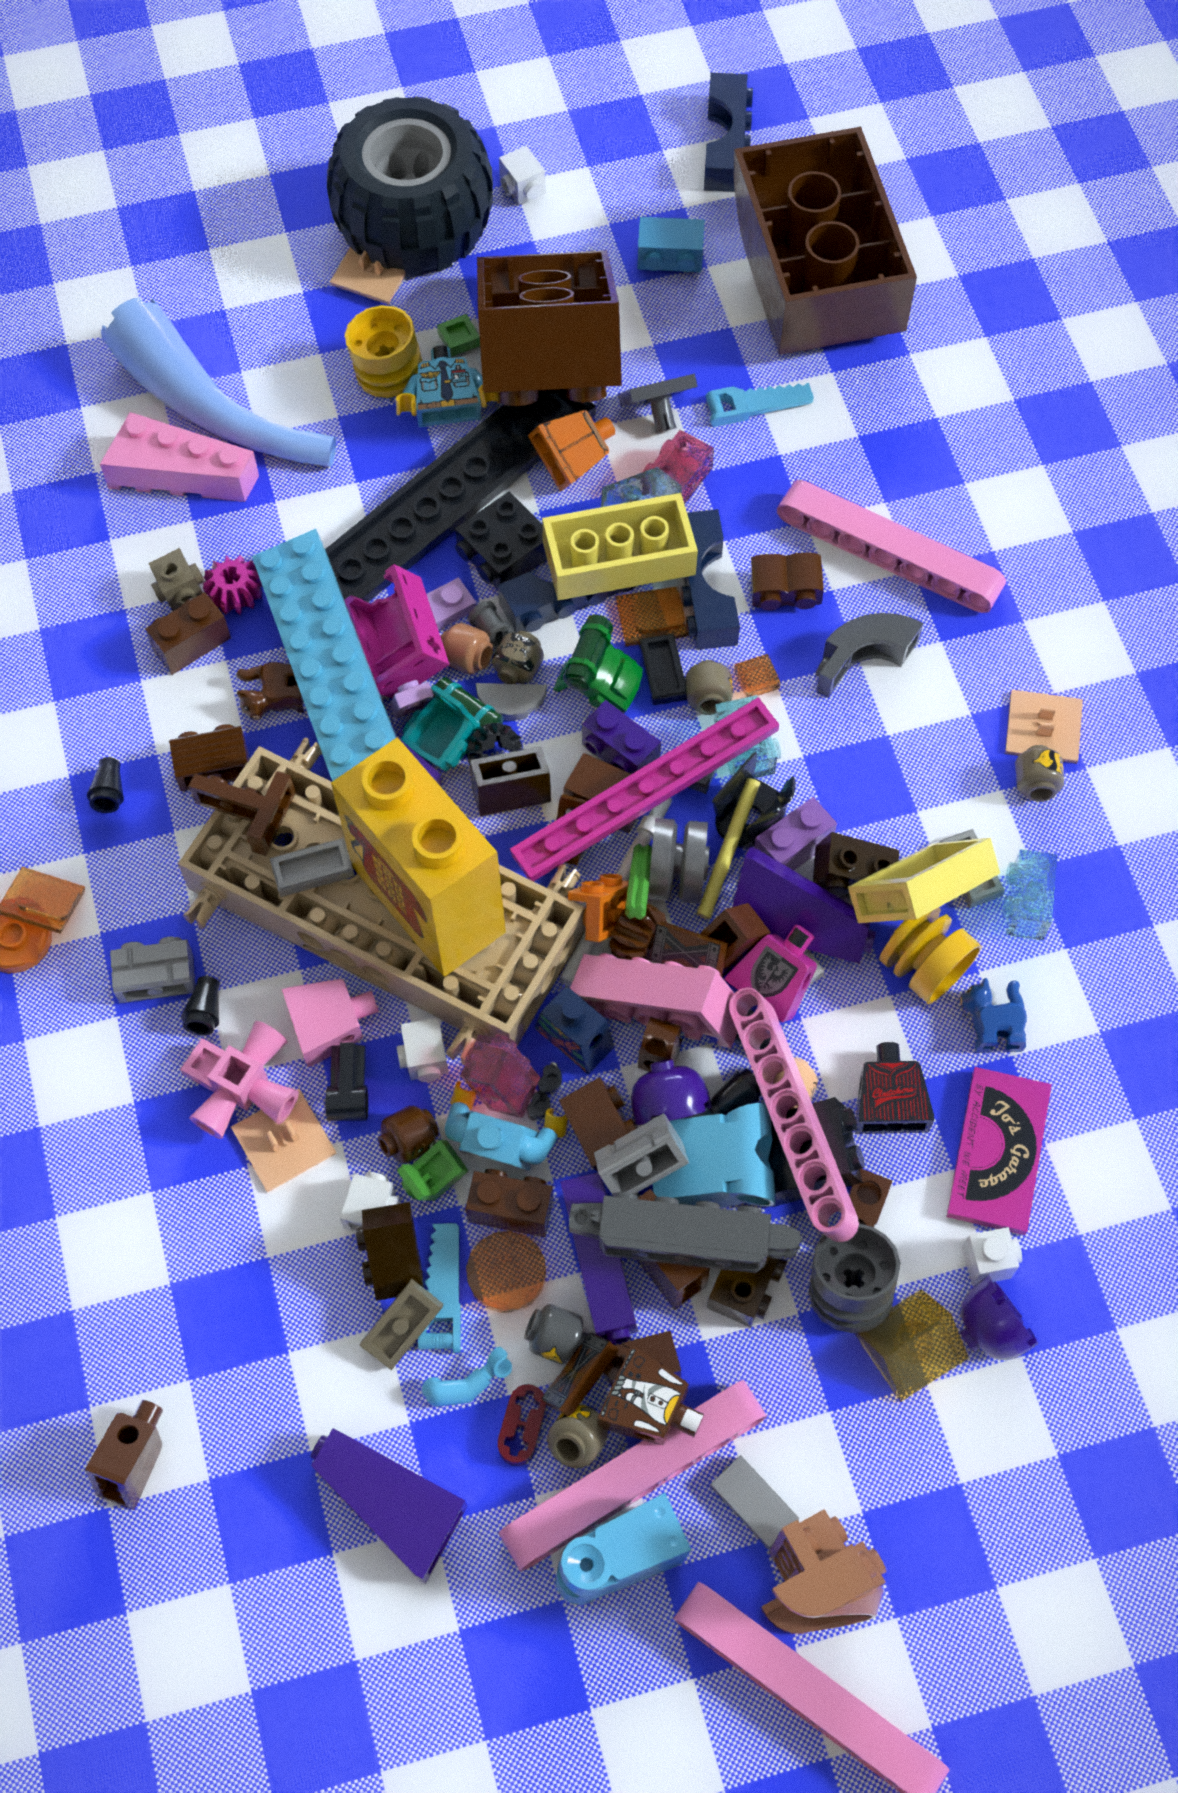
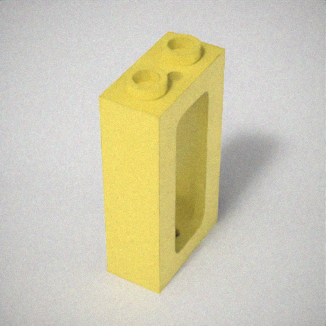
[848,837,1000,923]

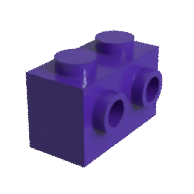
[582,700,661,774]

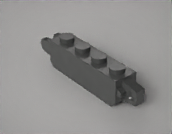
[569,1192,803,1273]

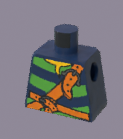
[535,987,614,1075]

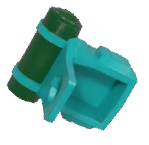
[401,677,504,772]

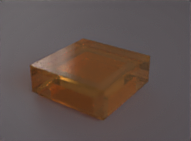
[734,654,781,699]

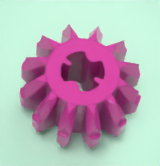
[203,554,263,615]

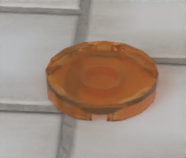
[466,1231,547,1313]

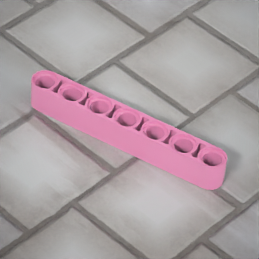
[777,480,1006,613]
[729,988,859,1242]
[498,1380,767,1572]
[673,1582,950,1793]

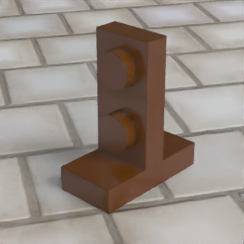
[189,771,296,856]

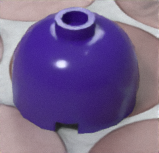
[631,1059,712,1125]
[960,1275,1039,1360]

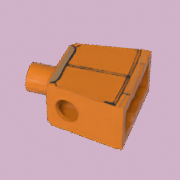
[528,410,615,492]

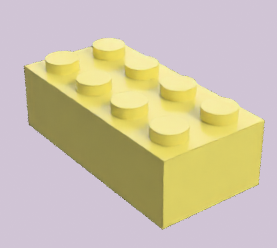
[542,493,698,600]

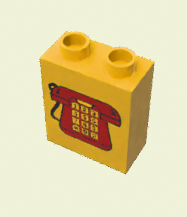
[331,737,506,977]

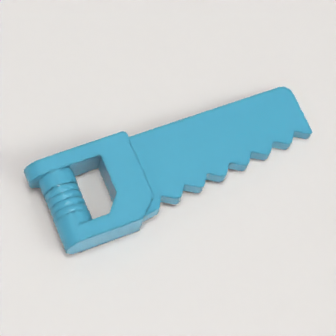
[705,383,814,427]
[418,1223,461,1353]

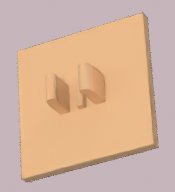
[330,247,406,305]
[1005,689,1083,764]
[231,1088,337,1193]

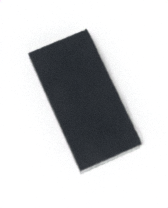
[639,633,687,705]

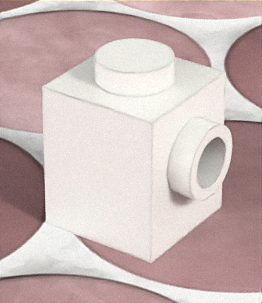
[499,145,546,205]
[397,1017,449,1082]
[340,1172,399,1232]
[962,1227,1022,1286]

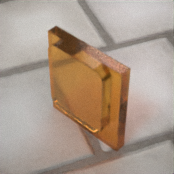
[615,586,688,647]
[0,867,85,934]

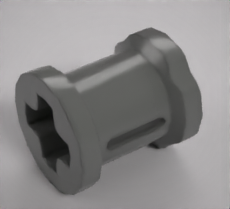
[467,601,513,648]

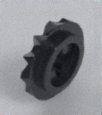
[467,723,524,764]

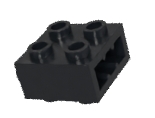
[455,491,547,590]

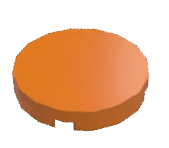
[0,900,52,974]

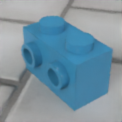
[637,217,705,272]

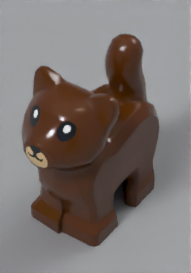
[236,662,304,720]

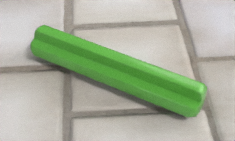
[625,843,652,920]

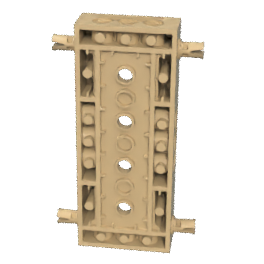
[178,738,585,1065]

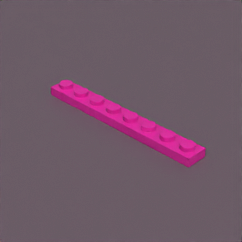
[510,697,779,882]

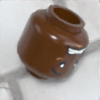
[378,1105,439,1164]

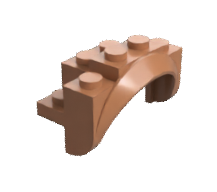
[760,1509,887,1634]

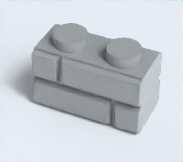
[110,937,196,1003]
[594,1113,689,1195]

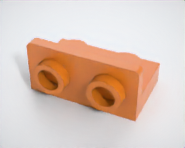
[568,873,629,942]

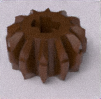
[609,903,667,961]

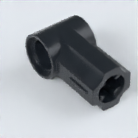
[325,1042,368,1121]

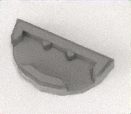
[476,683,547,721]

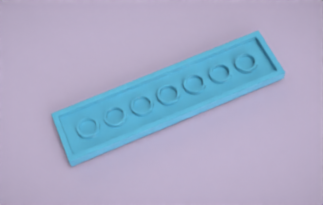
[252,528,396,781]

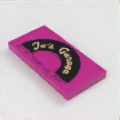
[946,1067,1052,1235]

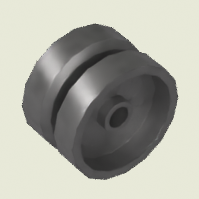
[648,818,710,904]

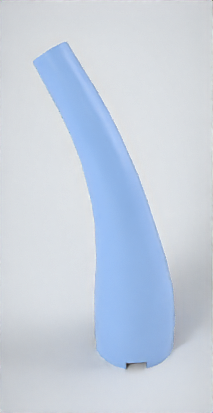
[101,297,336,467]

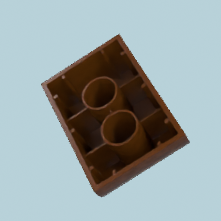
[734,126,917,355]
[477,250,622,406]

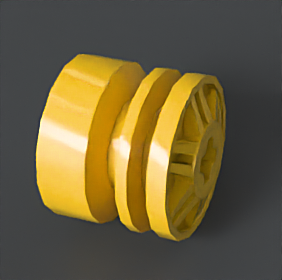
[345,305,423,398]
[879,907,982,1005]

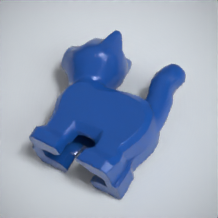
[960,978,1027,1053]

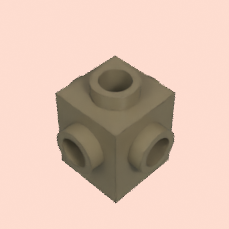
[148,548,205,611]

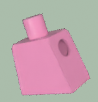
[282,979,379,1067]

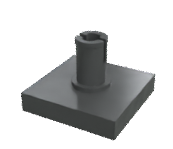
[618,373,698,433]

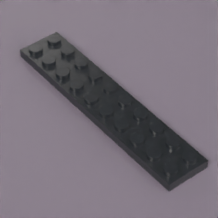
[325,389,596,602]

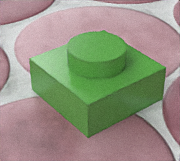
[437,314,480,357]

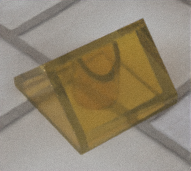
[854,1289,969,1402]

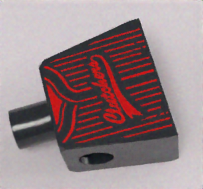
[855,1042,934,1134]

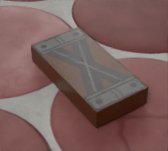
[650,922,728,977]
[541,1332,619,1416]

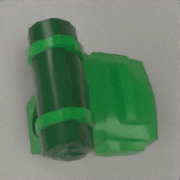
[553,614,643,713]

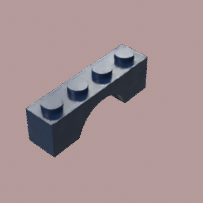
[704,72,753,192]
[681,509,740,650]
[498,572,636,633]

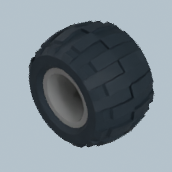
[327,96,493,276]

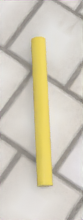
[696,778,760,919]

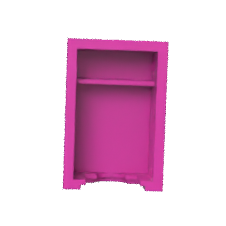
[344,564,450,699]

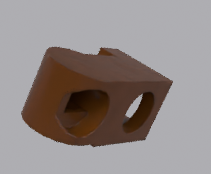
[638,1016,683,1072]
[849,1169,892,1227]
[603,1331,681,1386]

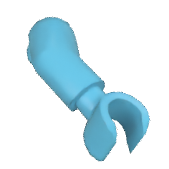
[422,1346,512,1407]

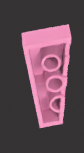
[100,412,259,502]
[570,953,737,1049]

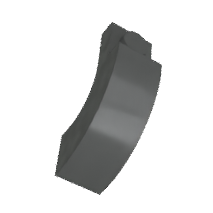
[815,613,924,698]

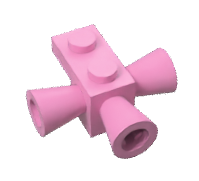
[180,1021,299,1139]

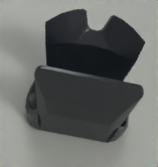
[712,752,796,849]

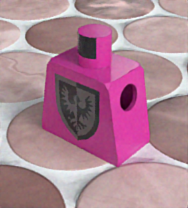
[724,924,817,1022]

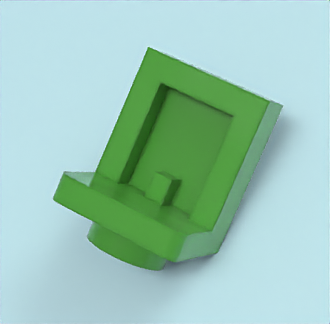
[397,1140,469,1201]

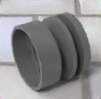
[808,1224,901,1333]

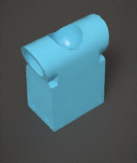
[653,1103,776,1208]
[555,1493,691,1605]

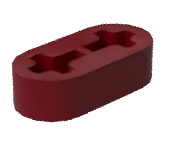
[498,1384,546,1466]

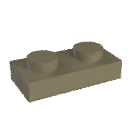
[359,1279,443,1370]

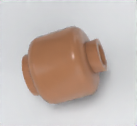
[441,623,493,674]

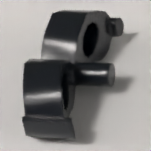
[526,1062,562,1121]

